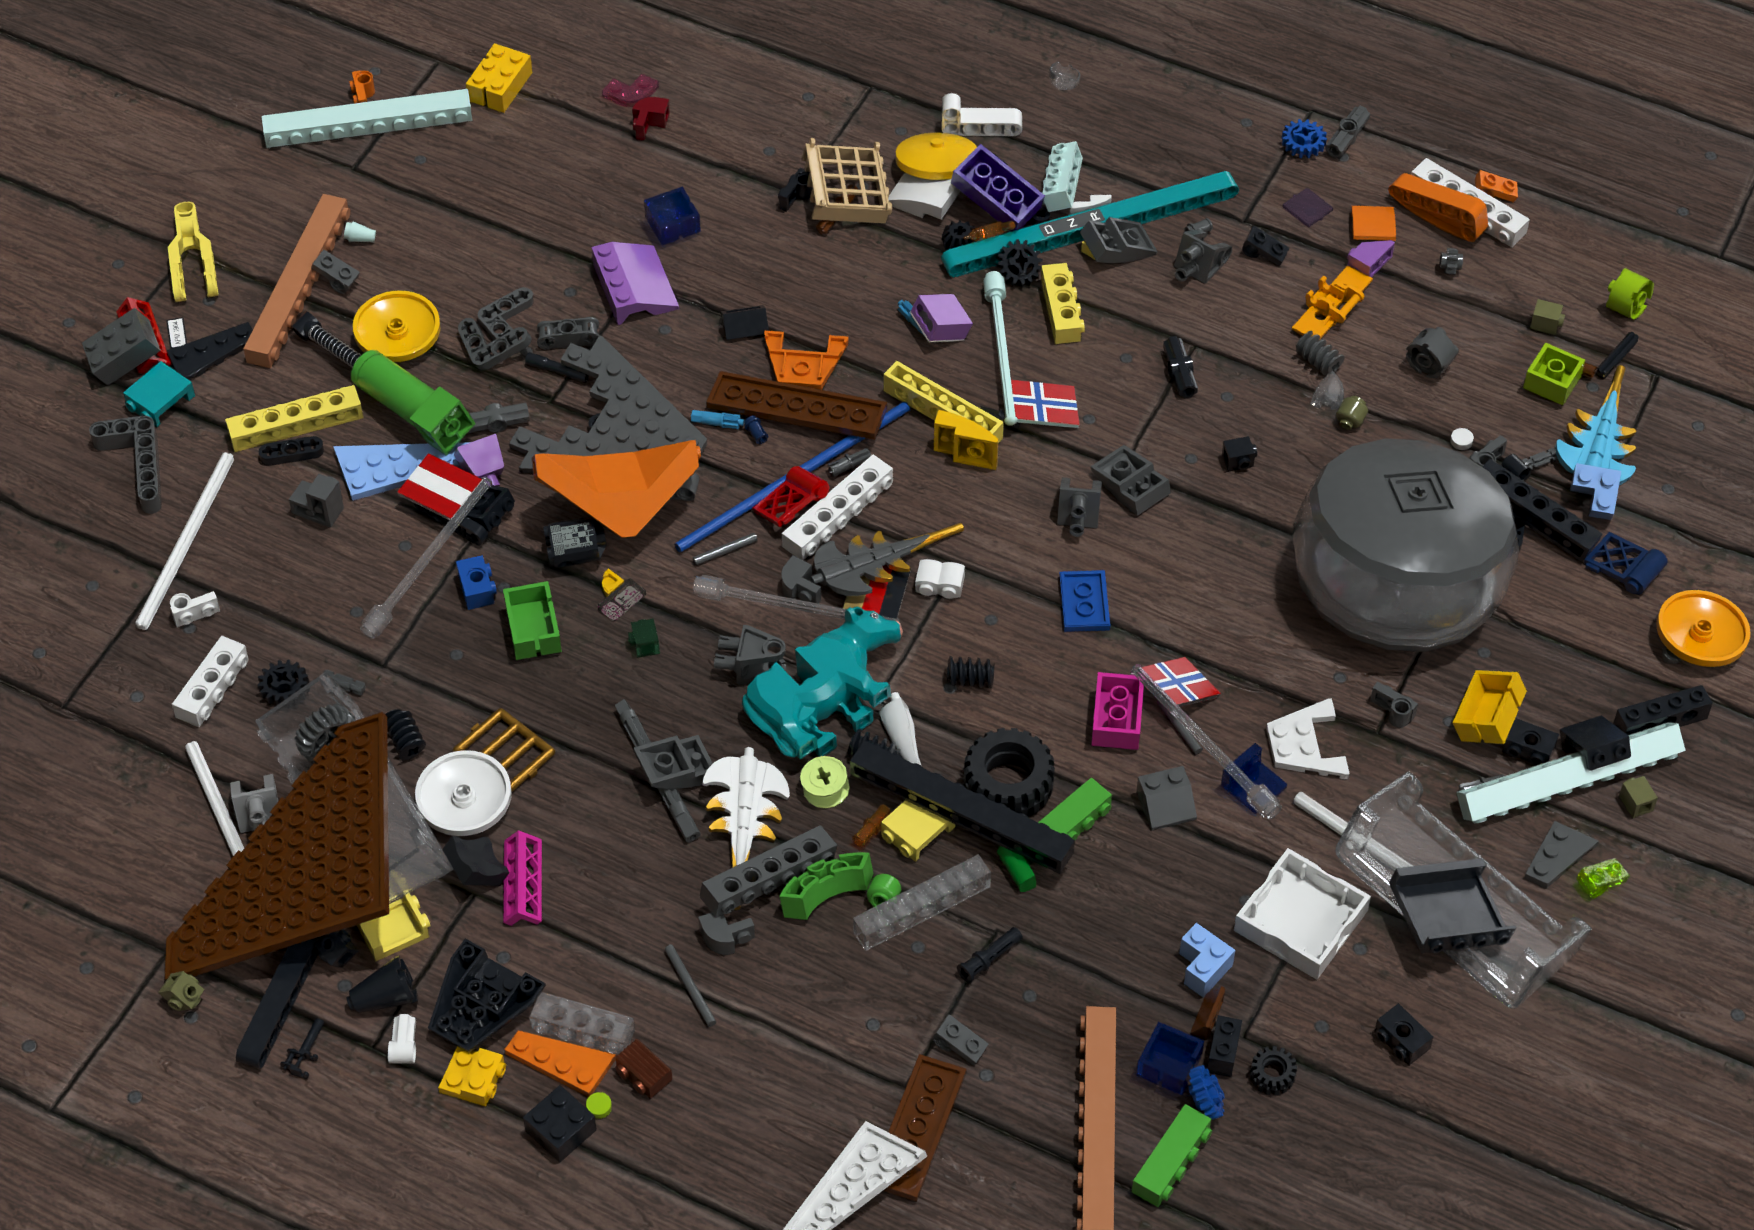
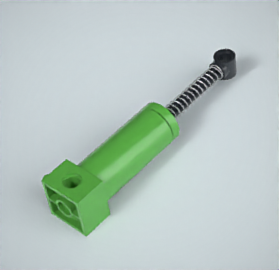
[291,311,476,455]

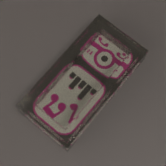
[598,578,646,622]

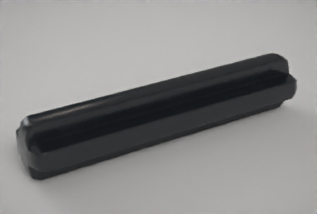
[1596,332,1639,378]

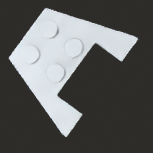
[1266,698,1350,779]

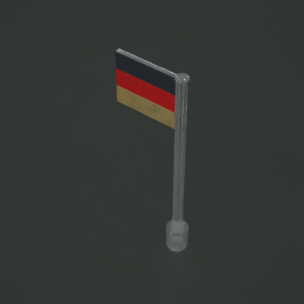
[693,565,911,623]

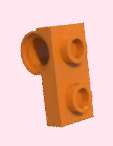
[349,70,375,104]
[1475,170,1518,202]

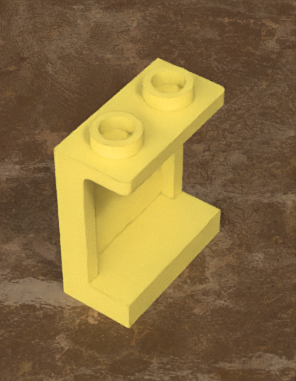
[881,800,955,862]
[356,889,431,961]

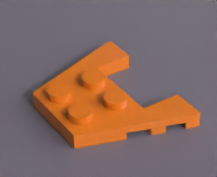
[764,330,849,390]

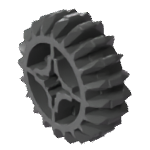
[294,704,356,762]

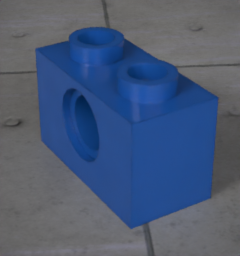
[456,555,497,610]

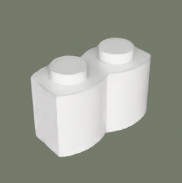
[915,559,965,599]

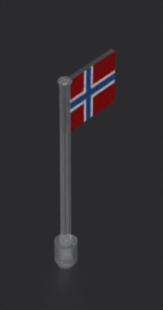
[1130,657,1282,820]

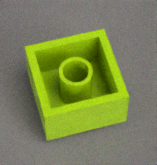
[1523,343,1585,405]

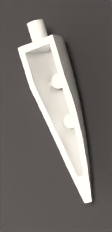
[879,692,921,765]

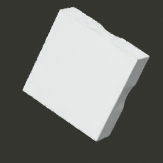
[1234,848,1371,980]

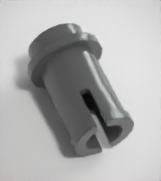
[1184,218,1213,232]

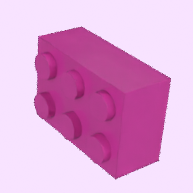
[1091,672,1144,750]

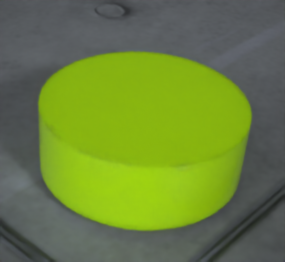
[586,1092,612,1119]

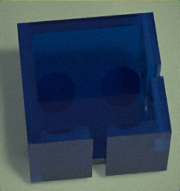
[644,186,701,245]
[1136,1021,1204,1095]

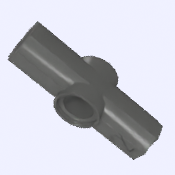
[1325,105,1370,159]
[468,402,530,433]

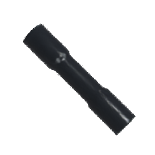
[525,352,589,383]

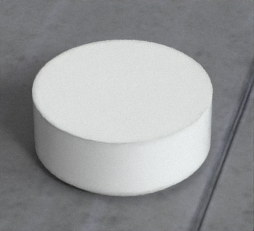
[1450,428,1474,450]

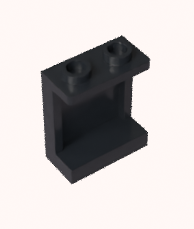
[1560,715,1631,771]

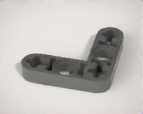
[478,287,534,354]
[458,318,532,371]

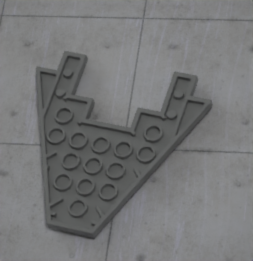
[509,335,708,473]

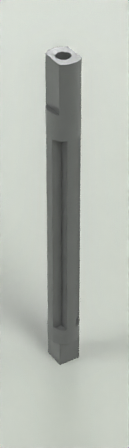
[615,699,701,843]

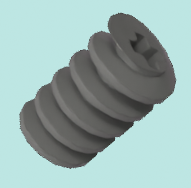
[1296,330,1345,375]

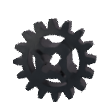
[996,239,1043,287]
[258,659,309,707]

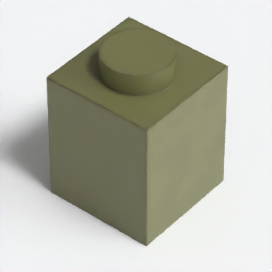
[1530,299,1565,335]
[1619,776,1658,818]

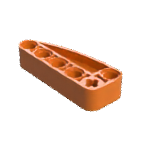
[1388,173,1488,242]

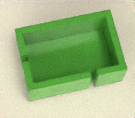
[503,581,562,660]

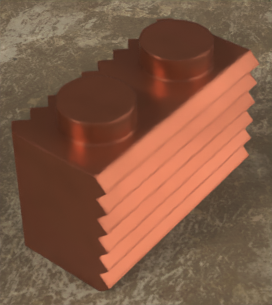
[615,1039,673,1099]

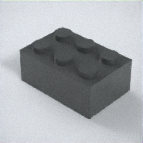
[82,308,161,385]

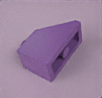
[1347,240,1395,278]

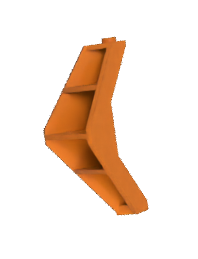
[531,440,701,538]

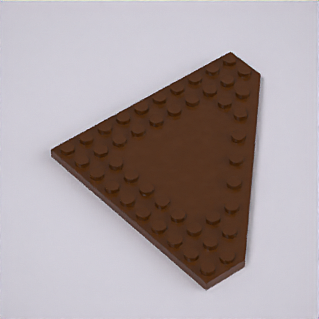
[165,712,389,980]

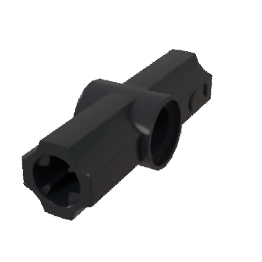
[1163,336,1198,398]

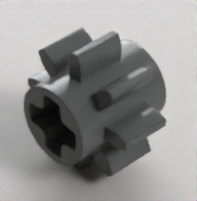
[1439,248,1463,275]

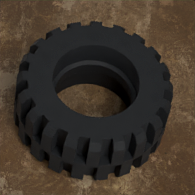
[964,728,1055,816]

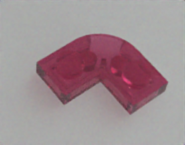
[602,74,659,106]

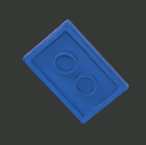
[1059,570,1110,632]

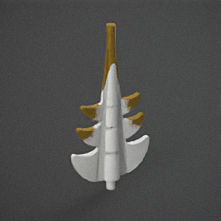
[702,747,790,910]

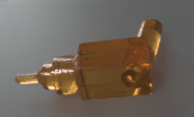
[964,221,1016,241]

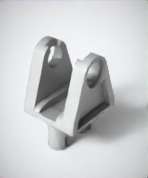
[230,774,278,833]

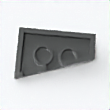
[1524,821,1599,889]

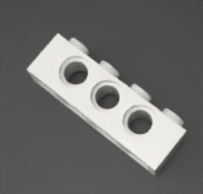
[172,636,249,727]

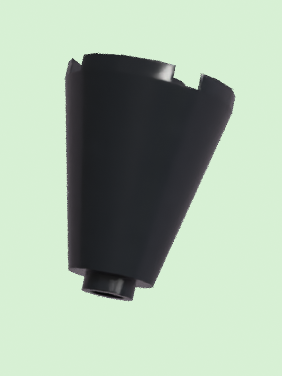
[346,956,419,1013]

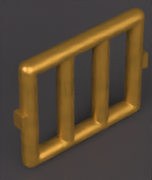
[453,708,555,792]

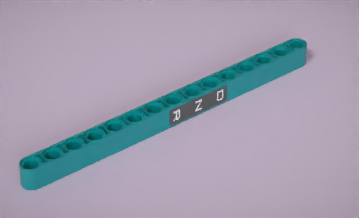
[941,171,1239,277]

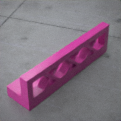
[503,830,542,926]

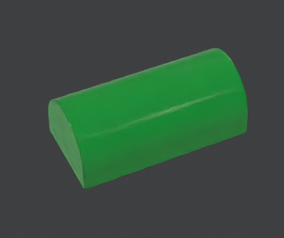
[997,846,1037,892]

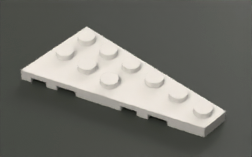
[783,1121,927,1230]

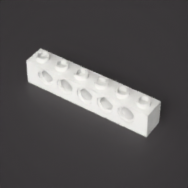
[1411,158,1530,247]
[782,454,893,560]

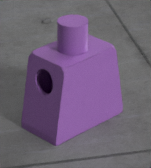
[454,434,504,486]

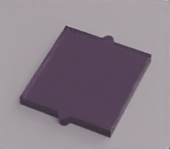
[1283,188,1333,228]

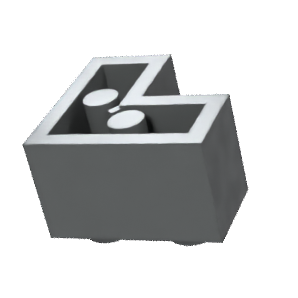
[289,474,344,528]

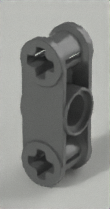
[537,317,599,350]

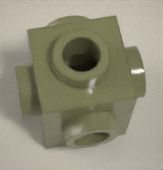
[158,971,205,1011]

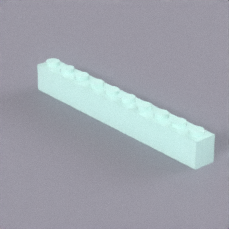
[262,89,473,148]
[1456,722,1686,824]

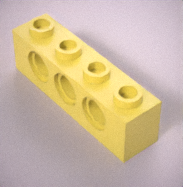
[1041,263,1085,344]

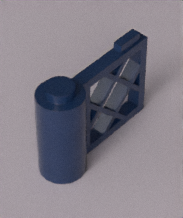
[1584,532,1668,595]

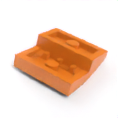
[1351,206,1396,241]

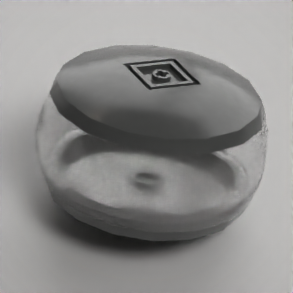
[1293,438,1519,652]

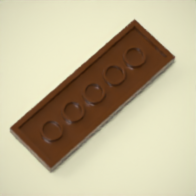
[883,1054,967,1202]

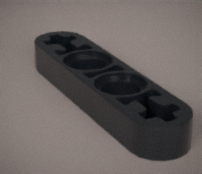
[413,502,489,546]

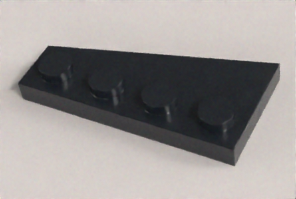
[167,322,253,380]

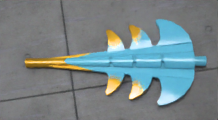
[1555,365,1636,485]

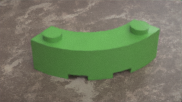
[780,852,874,920]

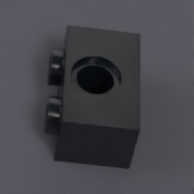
[1502,718,1559,766]
[1374,1003,1434,1066]
[1208,1015,1242,1078]

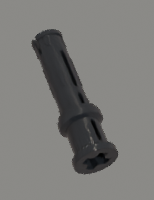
[957,927,1023,983]

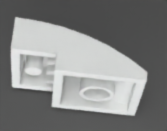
[888,173,960,220]

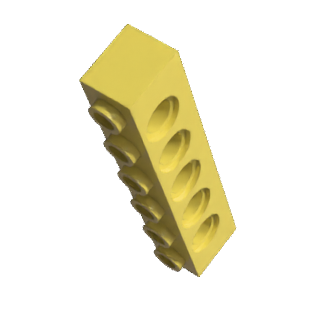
[884,361,1004,443]
[225,385,363,452]

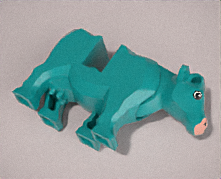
[742,606,903,759]

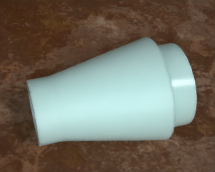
[344,221,376,243]

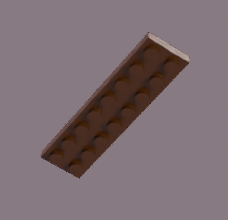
[706,371,887,440]

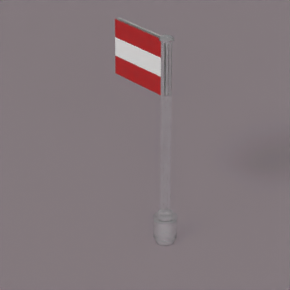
[360,453,492,639]

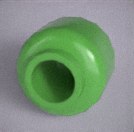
[867,874,901,910]

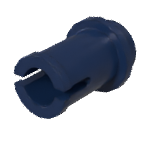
[744,416,769,444]

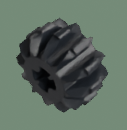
[942,220,978,250]

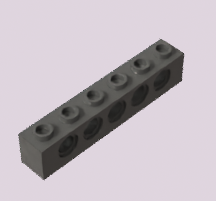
[700,825,837,917]

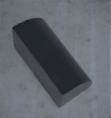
[721,305,769,340]

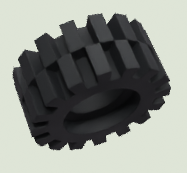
[1250,1046,1297,1095]

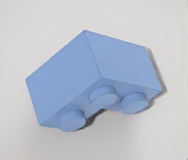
[1570,463,1621,520]
[1179,923,1235,998]

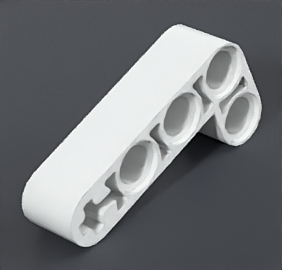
[942,93,1022,136]

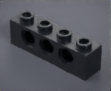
[1613,685,1713,735]

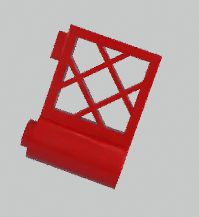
[753,466,830,527]

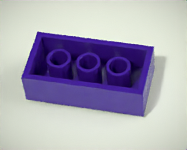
[951,144,1045,232]

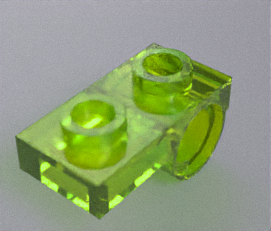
[1576,858,1630,899]

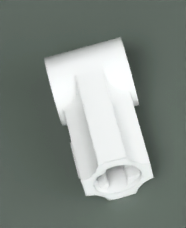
[388,1014,416,1064]

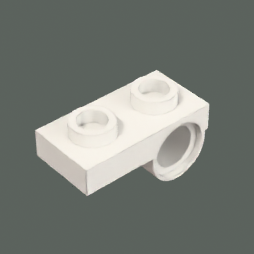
[170,591,220,627]

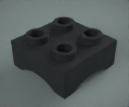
[442,836,510,886]

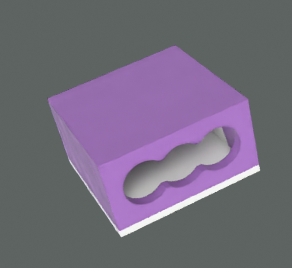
[910,294,973,342]

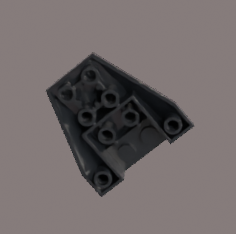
[428,938,546,1053]

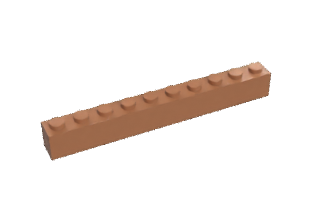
[243,194,350,368]
[1077,1006,1116,1230]

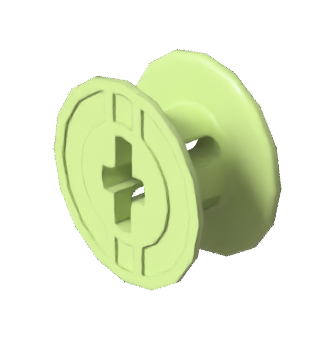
[800,756,850,809]

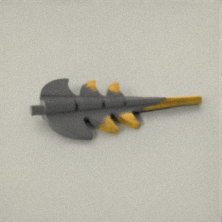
[810,523,964,596]

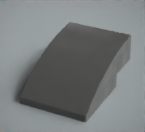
[1080,217,1157,263]
[1091,445,1171,516]
[633,735,713,789]

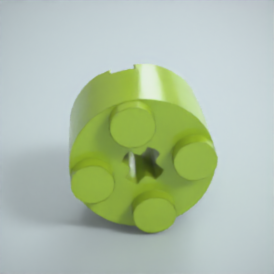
[1606,268,1654,319]

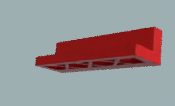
[116,297,171,375]

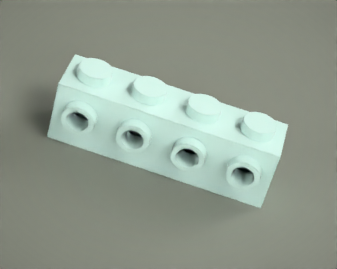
[1041,141,1083,212]

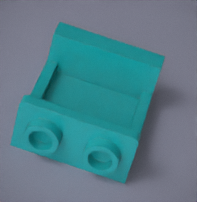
[123,361,195,427]

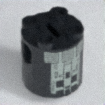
[543,516,607,568]

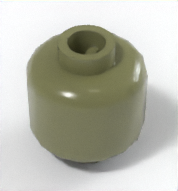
[1336,396,1368,430]

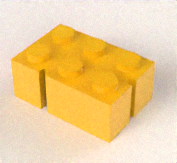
[466,43,533,113]
[1453,670,1527,744]

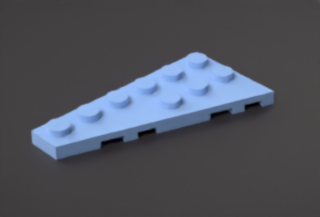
[333,442,470,501]

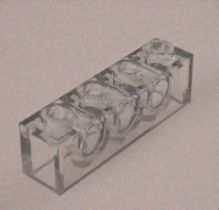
[530,992,635,1054]

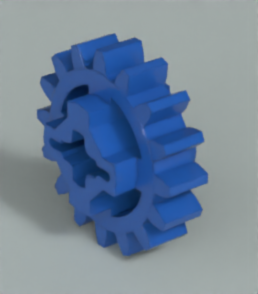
[1281,119,1327,158]
[1189,1065,1225,1120]

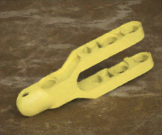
[168,202,219,302]

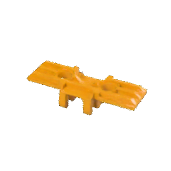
[1292,265,1373,339]

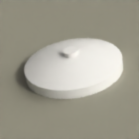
[415,751,512,836]

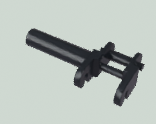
[280,1018,324,1079]

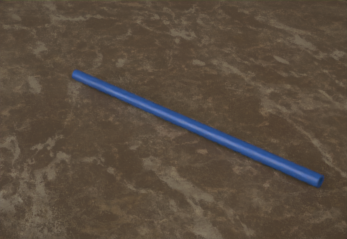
[674,401,910,553]

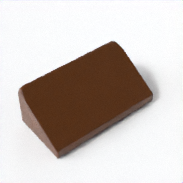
[1191,986,1226,1040]

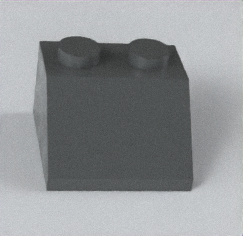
[1136,766,1197,831]

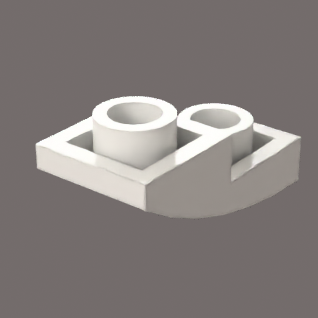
[1069,195,1111,215]

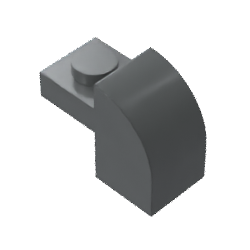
[782,555,821,606]
[698,913,755,955]

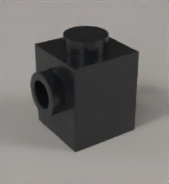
[1222,436,1258,472]

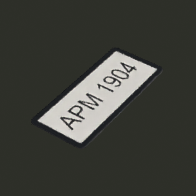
[166,317,187,349]

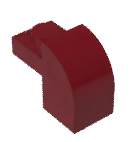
[632,97,670,140]

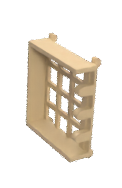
[801,138,892,223]

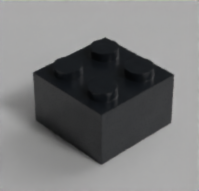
[523,1085,597,1163]

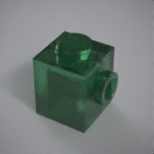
[628,618,660,658]

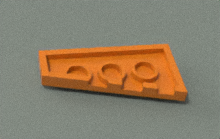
[504,1030,616,1097]

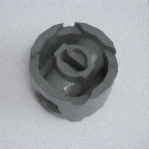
[1406,327,1459,378]

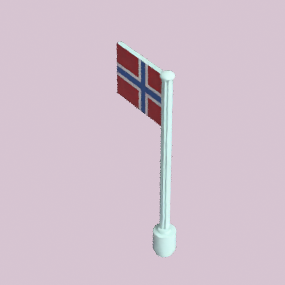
[983,271,1080,428]

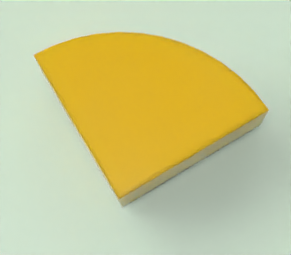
[602,568,625,598]

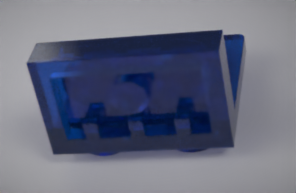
[1221,743,1287,814]

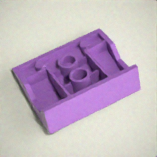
[592,242,679,325]

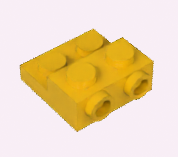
[438,1046,506,1107]

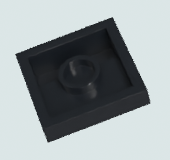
[459,483,515,532]

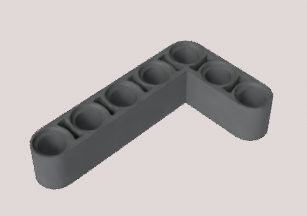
[89,416,162,514]

